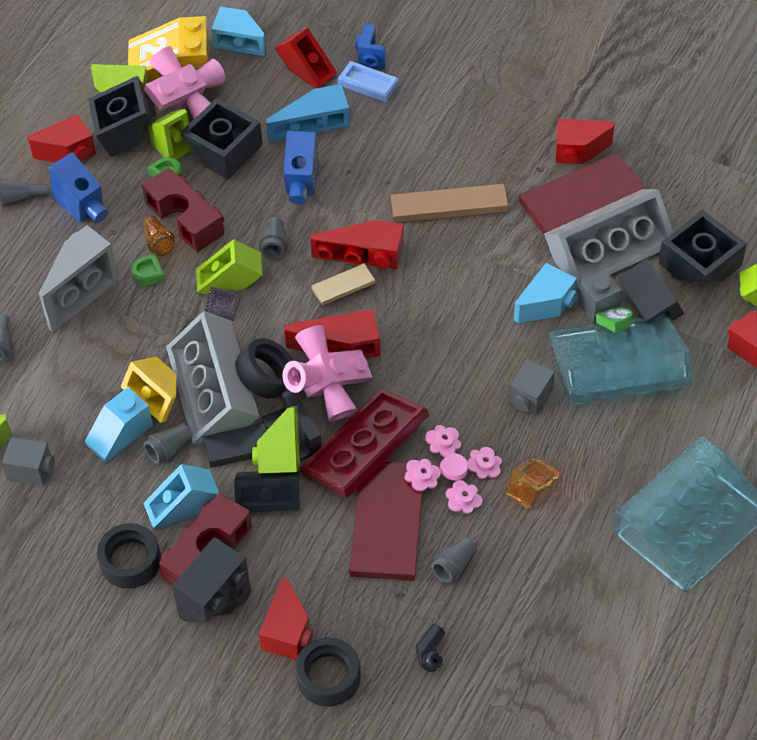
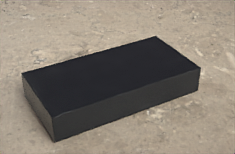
[203,423,266,468]

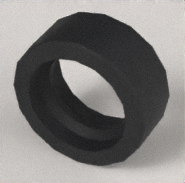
[235,338,294,399]
[97,523,161,588]
[295,637,361,707]

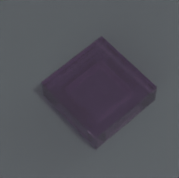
[204,287,241,321]

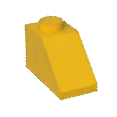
[121,356,177,423]

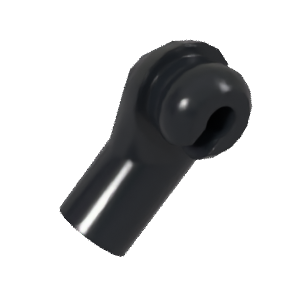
[415,624,445,672]

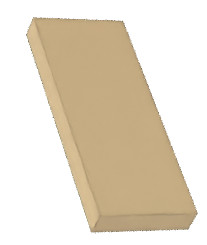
[312,264,375,306]

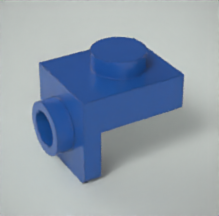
[355,24,386,69]

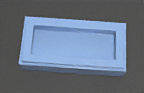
[338,61,399,103]

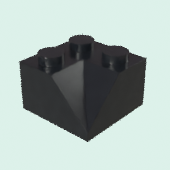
[88,76,156,157]
[181,98,263,179]
[658,210,747,282]
[172,537,251,623]

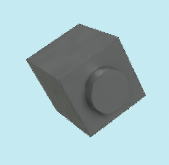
[578,270,622,324]
[509,359,555,415]
[1,437,55,486]

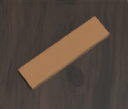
[390,184,508,223]

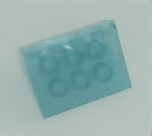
[548,313,692,404]
[613,435,757,593]

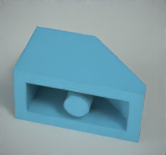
[211,6,266,56]
[514,263,578,323]
[85,387,153,463]
[143,464,219,529]

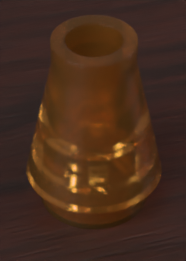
[141,216,175,256]

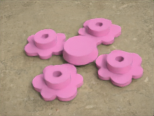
[405,425,502,514]

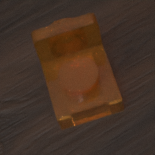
[505,455,560,509]

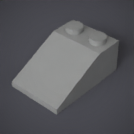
[39,225,119,333]

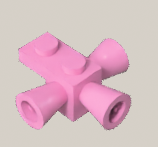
[144,46,226,119]
[283,325,372,422]

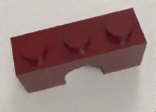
[141,167,224,253]
[159,493,252,585]

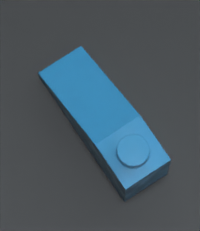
[266,84,350,142]

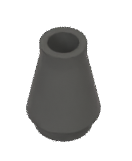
[259,217,288,260]
[143,423,192,464]
[431,537,477,583]

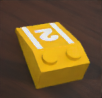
[128,16,209,82]

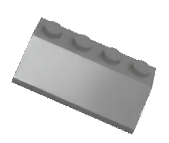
[544,189,673,290]
[166,311,260,445]

